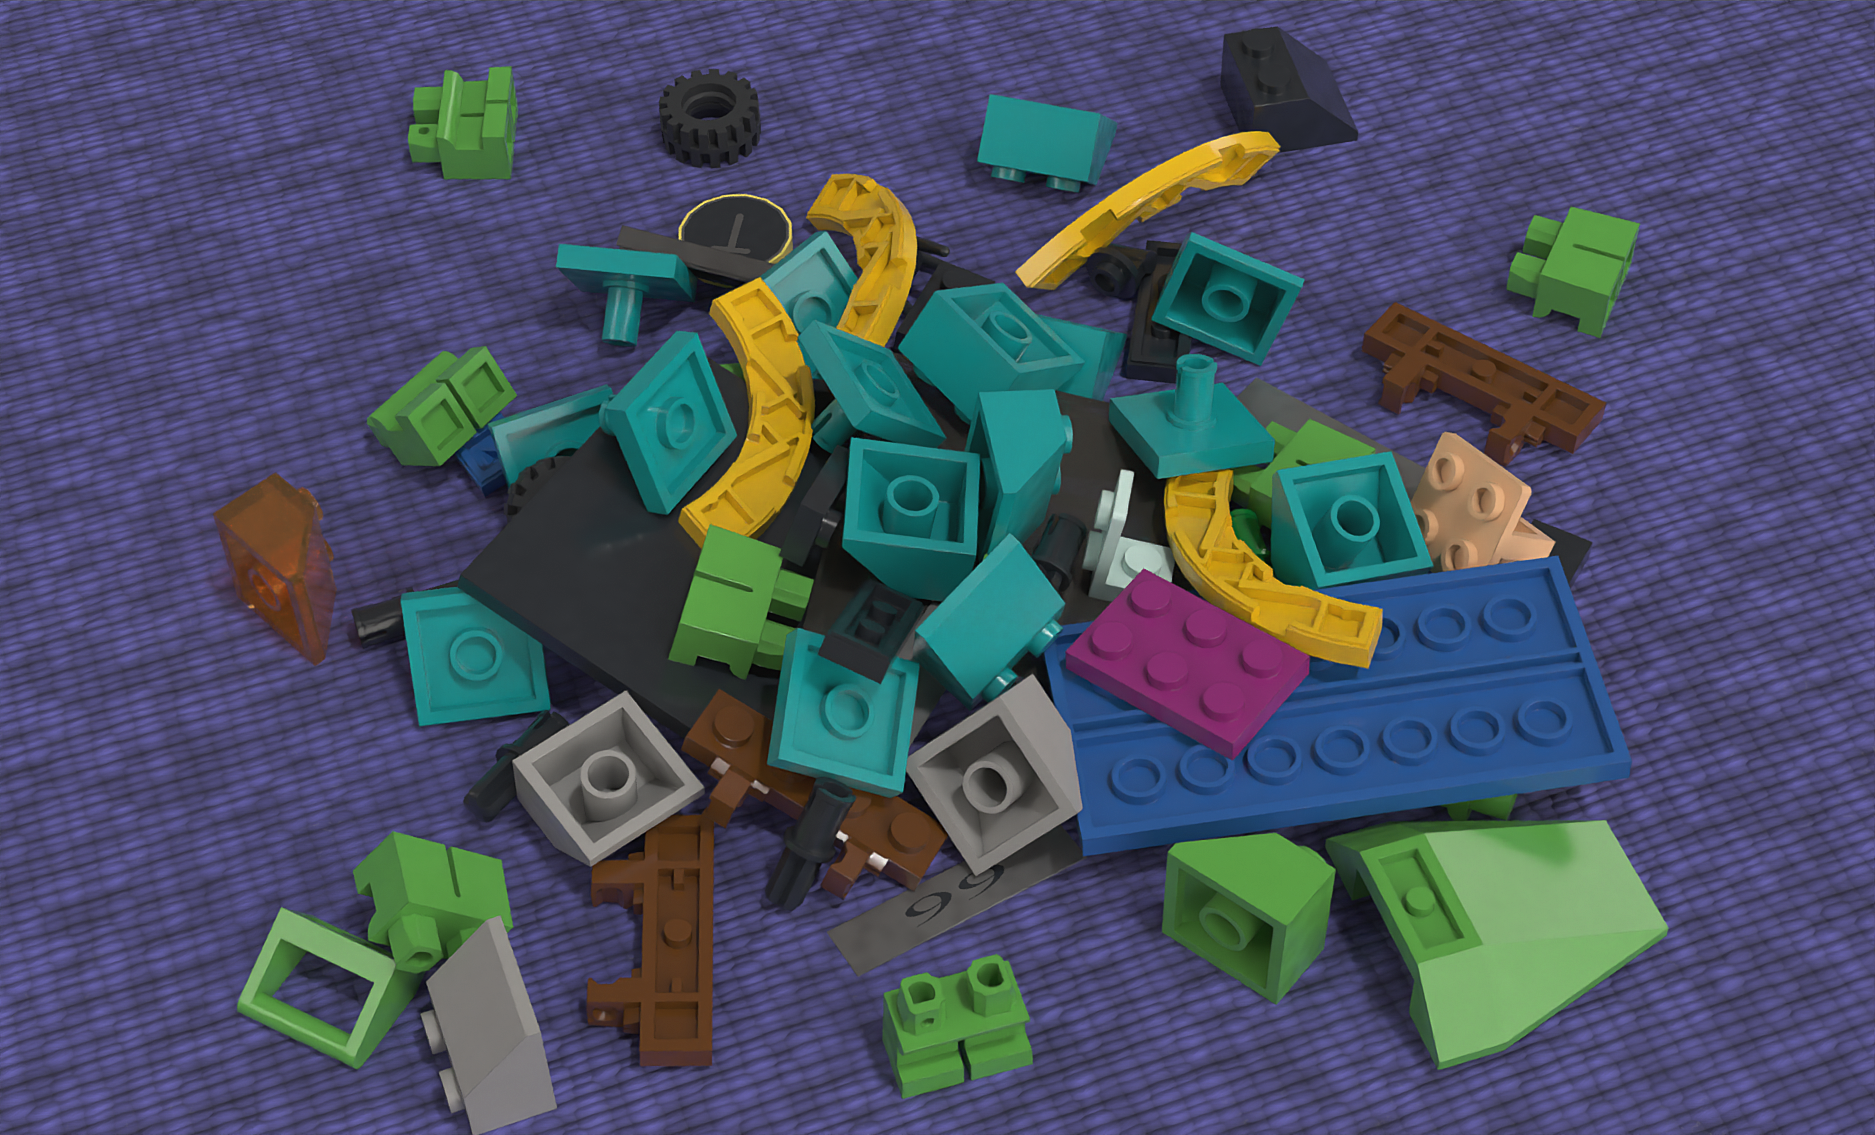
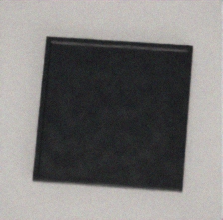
[457,356,979,739]

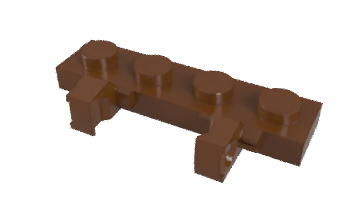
[1361,302,1606,467]
[681,689,948,900]
[586,815,714,1066]

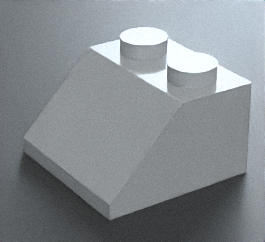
[906,674,1083,876]
[512,691,705,867]
[420,915,557,1135]

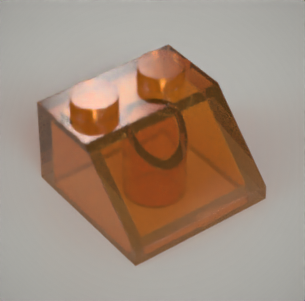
[213,472,337,666]

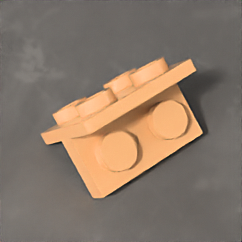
[1410,432,1555,573]

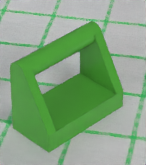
[237,907,426,1069]

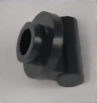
[1086,243,1157,299]

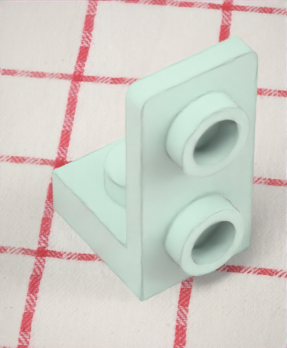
[1081,469,1175,602]

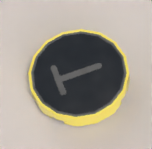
[679,194,793,288]

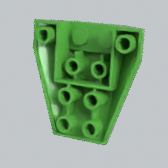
[1325,820,1669,1070]

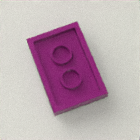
[1065,568,1310,761]

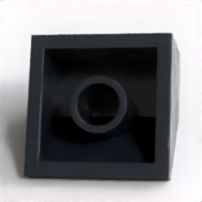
[1220,26,1358,153]

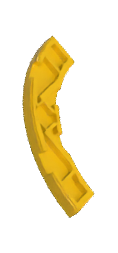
[1015,131,1280,290]
[806,174,917,347]
[678,277,815,549]
[1164,469,1383,669]

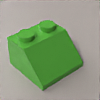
[1162,833,1336,1005]

